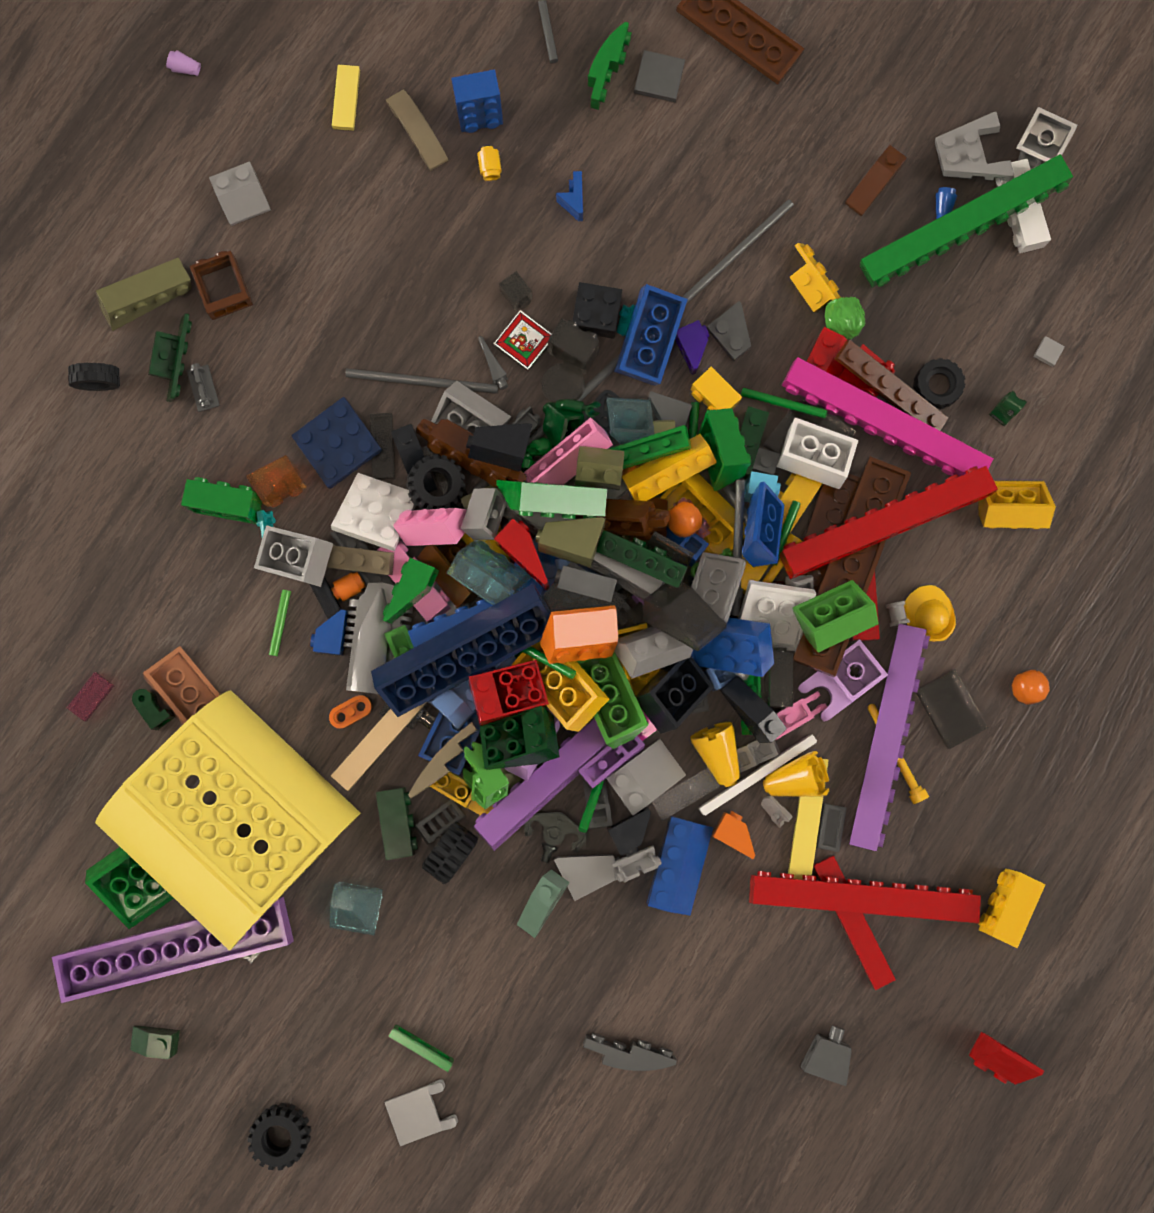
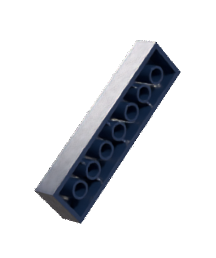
[371,584,551,717]

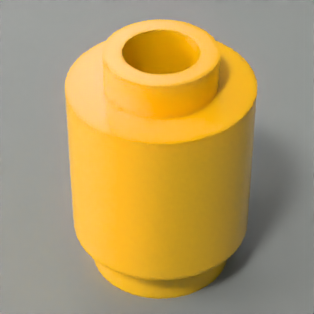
[477,146,502,181]

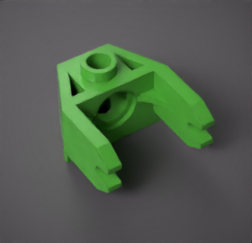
[463,742,509,809]

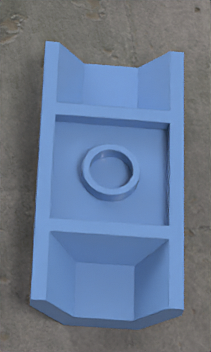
[428,656,517,729]

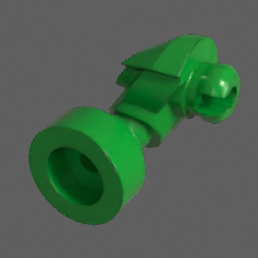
[521,438,553,472]

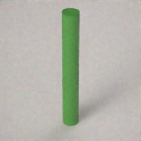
[269,590,291,656]

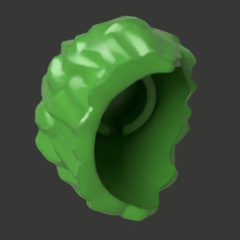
[825,297,865,340]

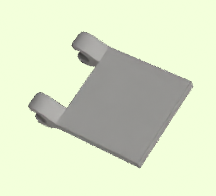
[384,1079,458,1146]

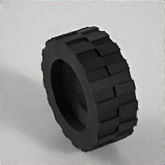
[913,358,965,409]
[68,363,120,391]

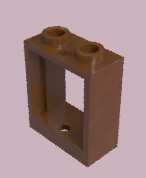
[190,251,253,320]

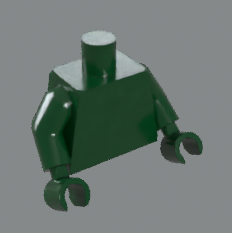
[543,399,601,448]

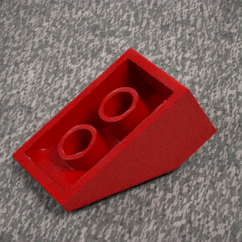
[494,518,550,591]
[968,1032,1044,1085]

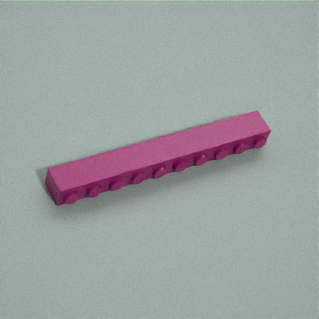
[781,357,994,477]

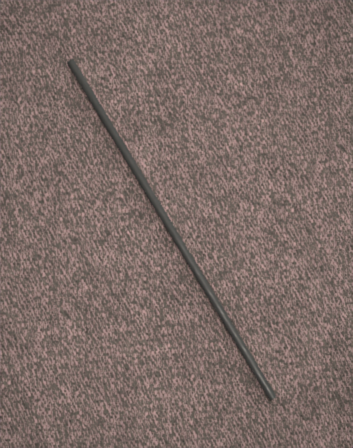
[473,199,794,490]

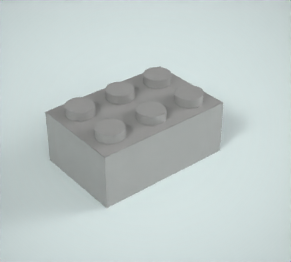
[254,525,333,587]

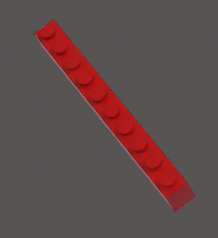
[779,466,998,580]
[749,871,981,923]

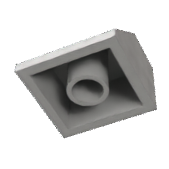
[1016,107,1078,162]
[209,161,271,226]

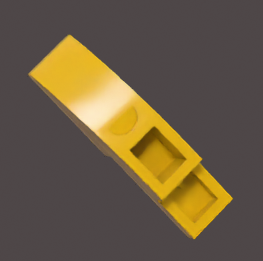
[430,772,493,815]

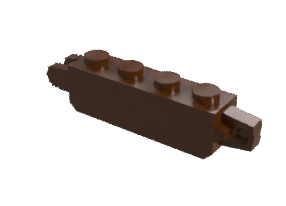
[416,419,527,488]
[575,499,671,536]

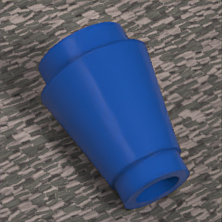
[936,187,957,219]

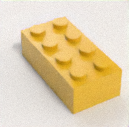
[511,642,609,732]

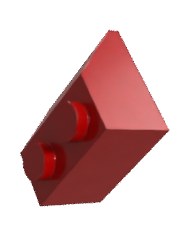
[806,327,847,378]

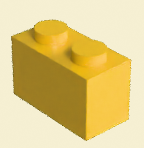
[691,367,742,410]

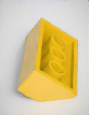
[661,473,746,555]

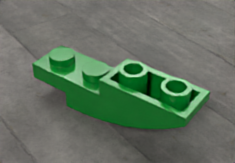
[588,22,632,110]

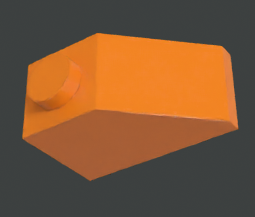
[711,811,755,859]

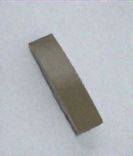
[408,722,478,798]

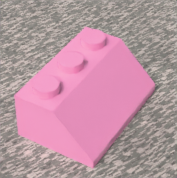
[393,508,467,546]

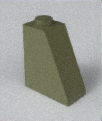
[535,517,606,568]

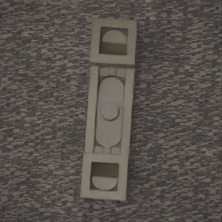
[386,89,449,171]

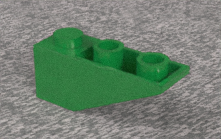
[383,558,439,624]

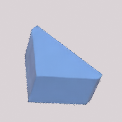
[704,668,739,691]

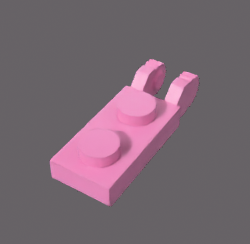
[775,691,827,740]

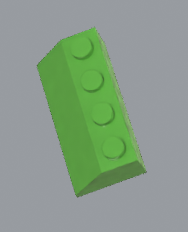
[577,652,649,749]

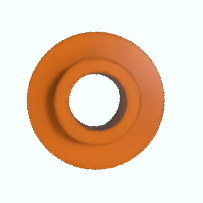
[331,571,366,602]

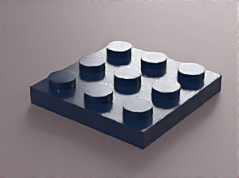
[291,397,383,489]

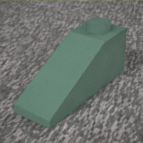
[517,869,570,938]

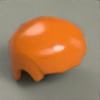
[668,501,702,538]
[1012,670,1050,705]

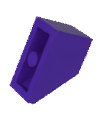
[675,320,709,375]

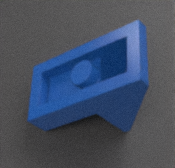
[556,171,583,221]

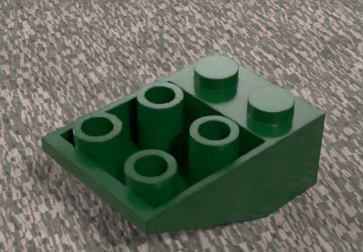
[480,706,560,770]

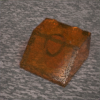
[246,455,307,507]

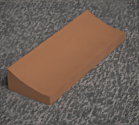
[143,646,220,725]

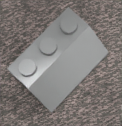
[431,381,511,434]
[614,621,696,678]

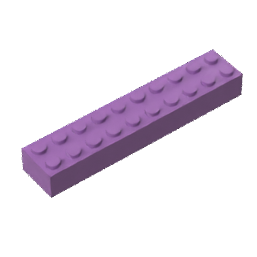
[52,897,294,1003]

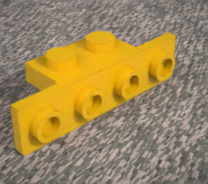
[790,243,844,312]

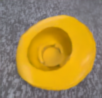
[904,585,956,642]

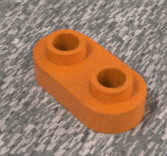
[329,695,373,729]

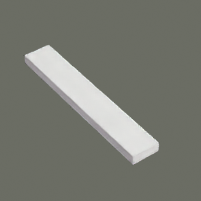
[698,734,817,816]

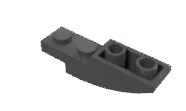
[583,1033,677,1071]

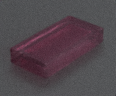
[67,672,114,722]

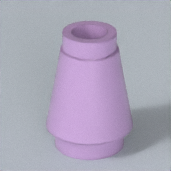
[166,50,201,76]

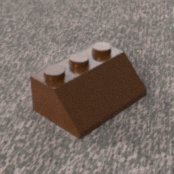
[417,538,498,609]

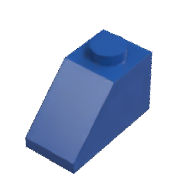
[310,610,349,656]

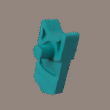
[616,304,635,336]
[256,510,276,538]

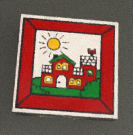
[494,310,555,371]

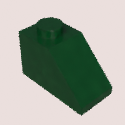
[130,1026,180,1059]

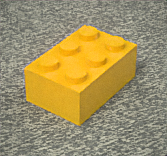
[978,868,1046,948]

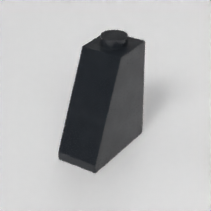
[466,423,532,472]

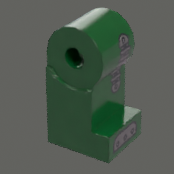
[989,391,1027,426]
[132,689,175,731]

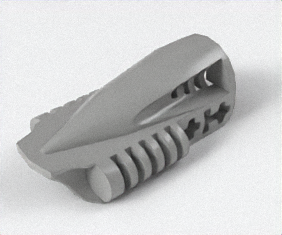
[343,582,413,694]

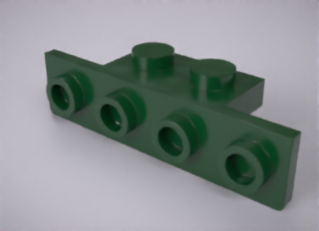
[148,313,192,402]
[596,530,688,588]

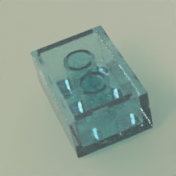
[447,540,531,605]

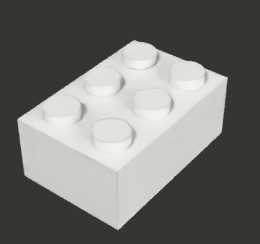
[776,418,858,489]

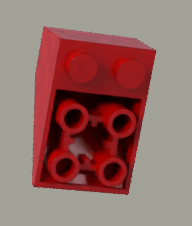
[469,660,549,726]

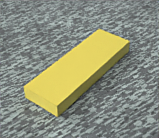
[332,65,360,131]

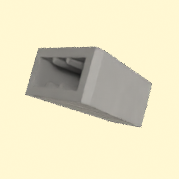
[554,854,620,901]

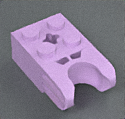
[798,639,888,722]

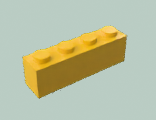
[622,434,717,501]

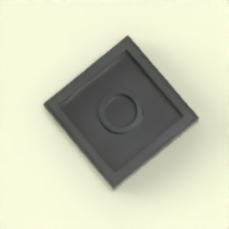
[634,50,685,103]

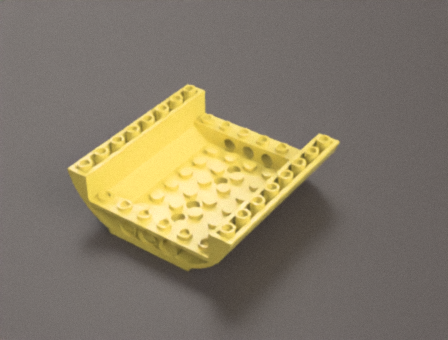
[95,690,361,951]

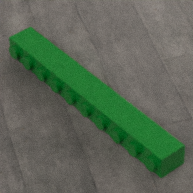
[860,154,1074,288]

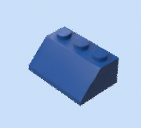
[742,482,784,567]

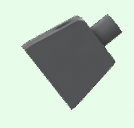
[800,1025,852,1086]

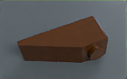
[845,145,907,216]

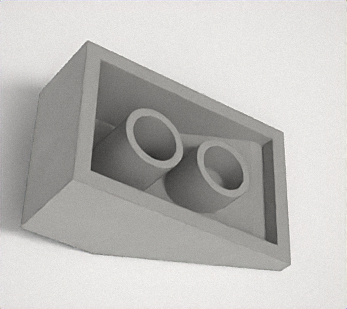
[606,739,686,816]

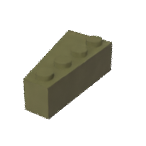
[96,258,192,331]

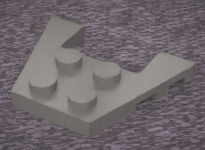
[935,112,1014,182]

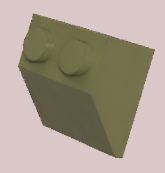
[575,446,624,490]

